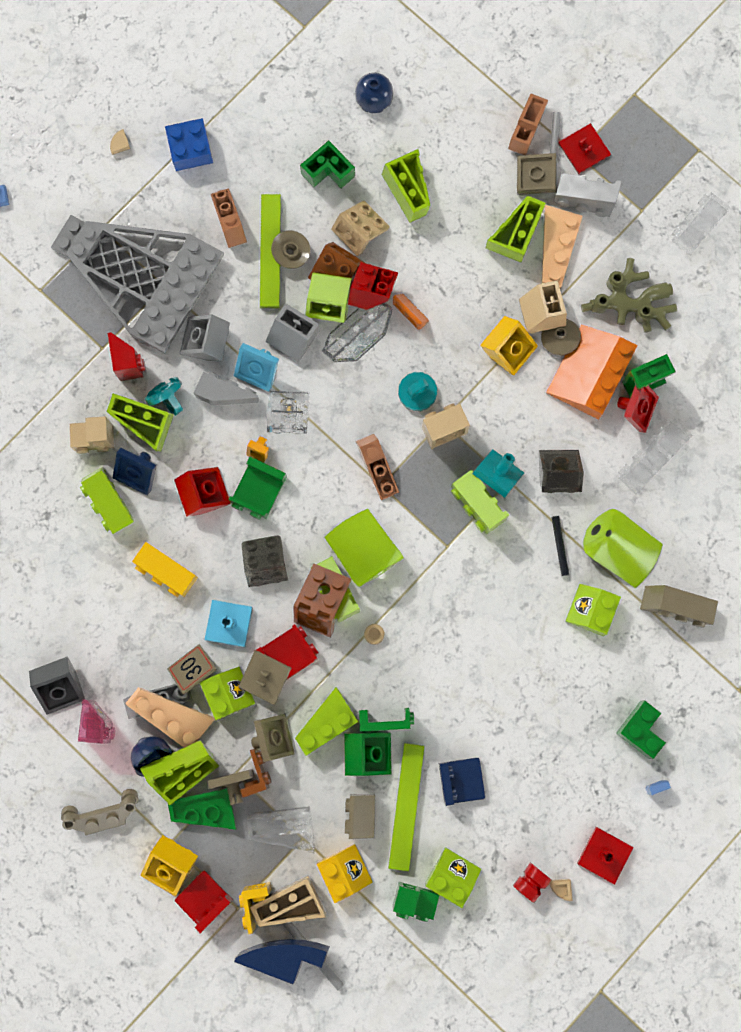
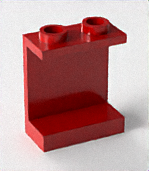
[254,624,319,680]

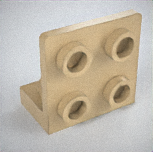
[331,201,390,256]

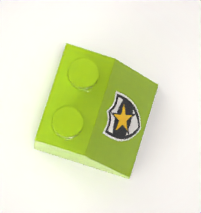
[565,584,621,636]
[200,666,256,720]
[425,847,481,908]

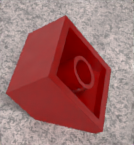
[107,332,146,381]
[174,467,231,517]

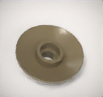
[271,230,310,269]
[541,319,581,355]

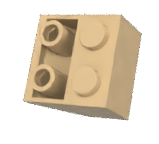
[519,280,567,334]

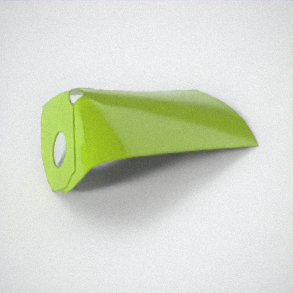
[324,509,404,587]
[583,509,663,588]

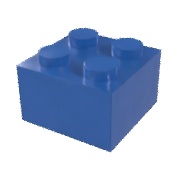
[165,118,213,171]

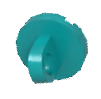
[398,372,437,412]
[145,377,183,416]

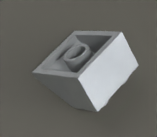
[180,314,230,361]

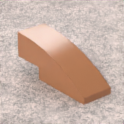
[508,94,548,155]

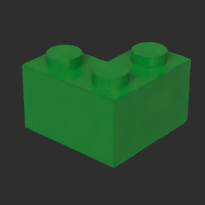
[300,140,355,189]
[616,700,666,759]
[392,882,440,922]

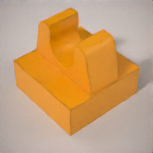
[246,436,269,463]

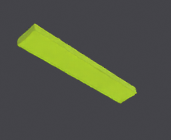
[260,194,281,308]
[388,743,425,871]

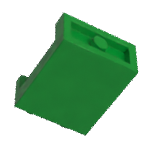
[359,708,414,731]

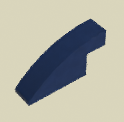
[234,939,330,984]

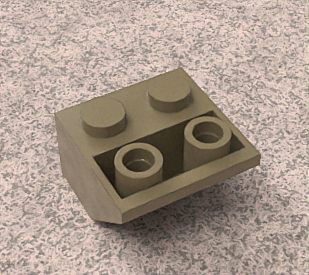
[345,794,375,839]

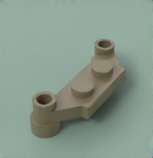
[61,789,138,836]

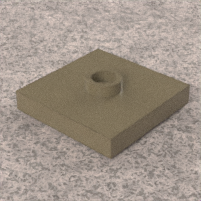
[517,153,557,195]

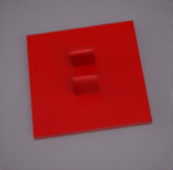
[558,123,611,174]

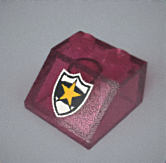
[78,699,115,744]

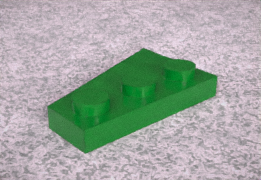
[168,789,237,830]

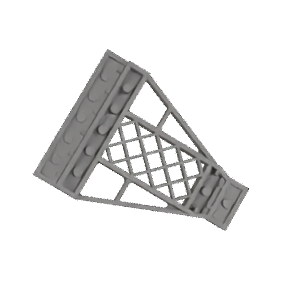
[51,215,224,354]

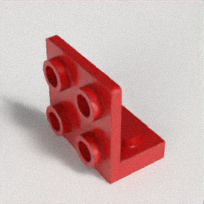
[175,870,233,934]

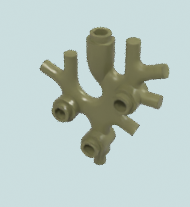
[581,258,677,333]

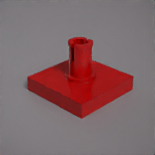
[617,385,659,433]
[577,826,634,885]

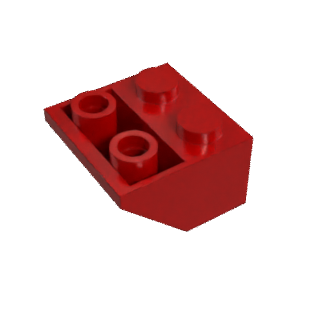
[348,262,398,310]

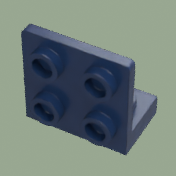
[438,757,485,806]

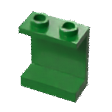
[622,354,676,398]
[228,457,287,520]

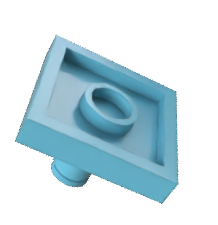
[233,343,279,392]
[205,600,253,647]

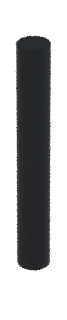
[551,516,569,576]

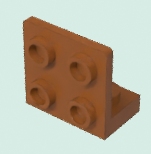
[308,242,365,280]
[240,749,272,798]

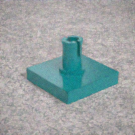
[472,449,524,498]

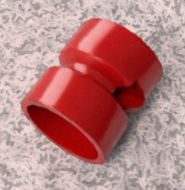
[512,862,552,903]

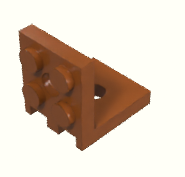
[293,564,351,638]

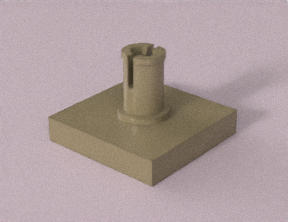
[251,714,295,762]
[208,769,254,805]

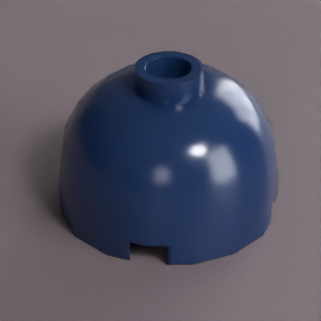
[355,72,393,114]
[131,736,173,777]

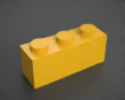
[132,542,198,598]

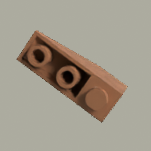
[211,188,247,248]
[355,434,399,500]

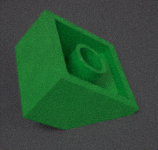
[344,733,392,776]

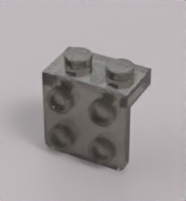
[241,535,288,587]

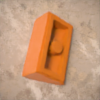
[393,294,429,330]

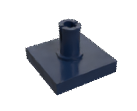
[112,447,156,496]

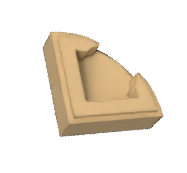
[110,129,130,155]
[549,879,573,901]

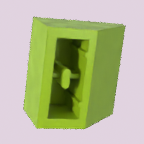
[305,272,352,323]

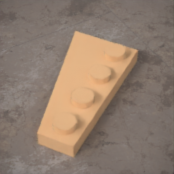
[541,205,582,289]
[125,687,215,748]

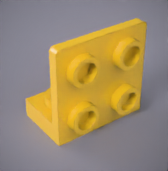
[239,882,271,935]

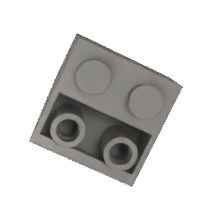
[266,303,320,363]

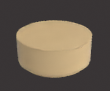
[364,624,384,645]

